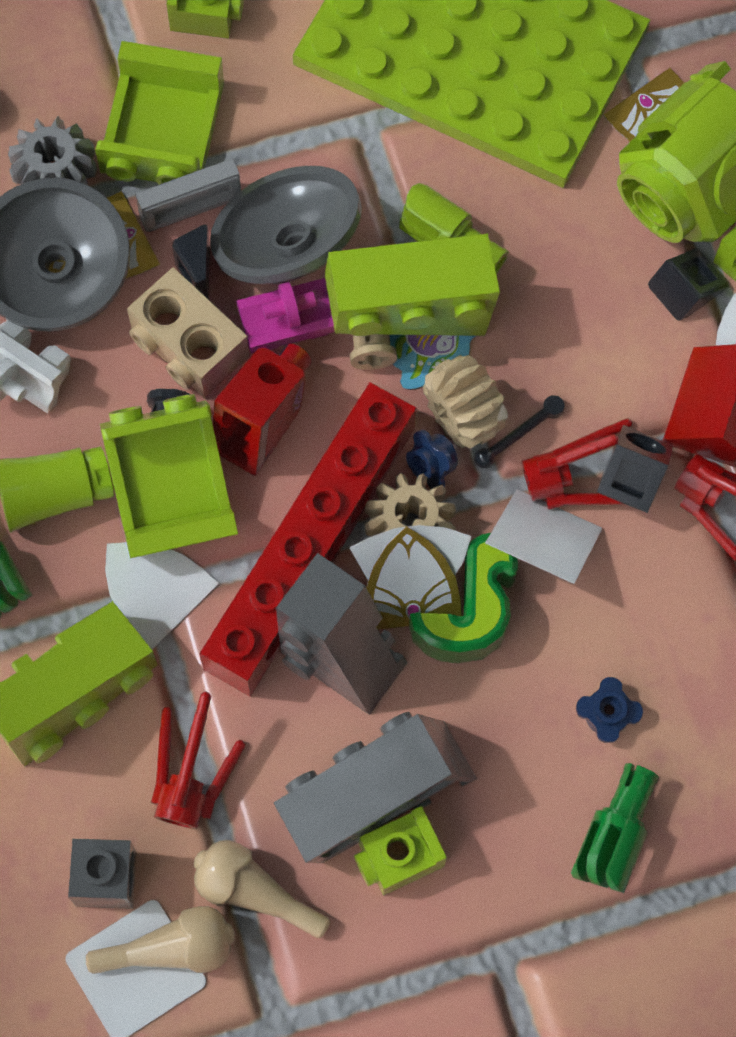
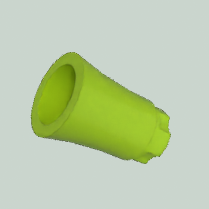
[0,447,114,533]

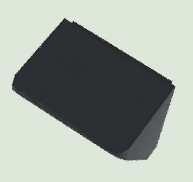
[172,225,210,300]
[648,248,729,321]

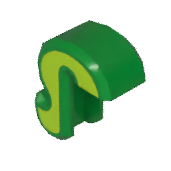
[409,533,518,663]

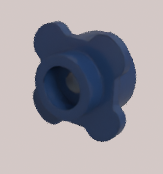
[406,430,458,489]
[576,677,643,743]

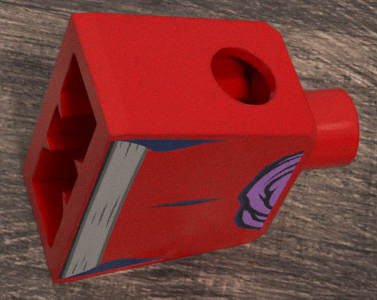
[213,343,312,476]

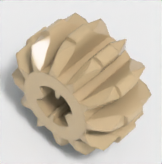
[423,355,508,449]
[365,473,456,537]

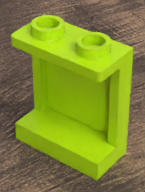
[95,41,224,185]
[100,394,238,559]

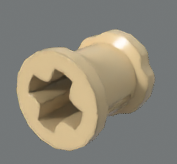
[350,334,397,370]

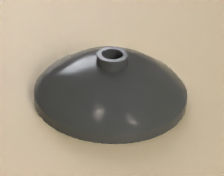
[210,166,362,284]
[0,178,130,332]

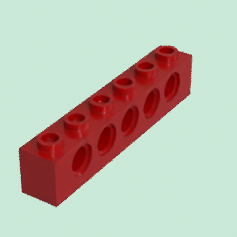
[199,382,416,697]

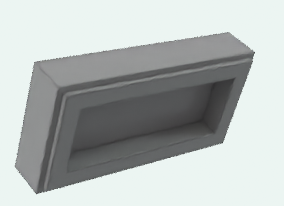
[135,158,241,232]

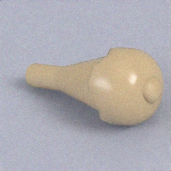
[194,840,330,938]
[86,906,235,974]

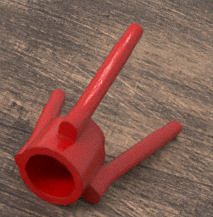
[521,418,632,510]
[674,454,736,561]
[150,692,246,829]

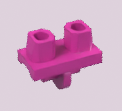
[237,278,335,354]

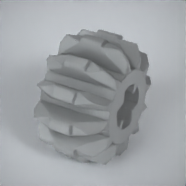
[8,116,97,185]

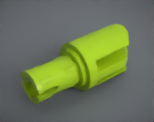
[398,183,509,274]

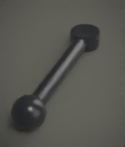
[474,395,565,469]

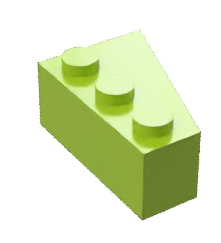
[325,233,500,336]
[0,601,158,767]

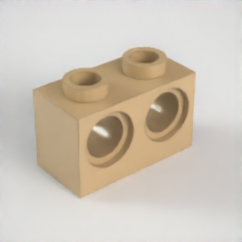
[127,267,249,398]

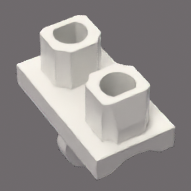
[0,320,71,413]

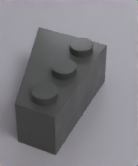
[276,553,407,715]
[274,712,477,863]

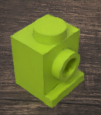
[166,0,244,39]
[354,806,447,896]

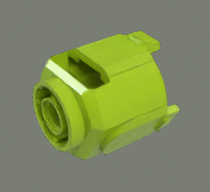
[617,61,736,243]

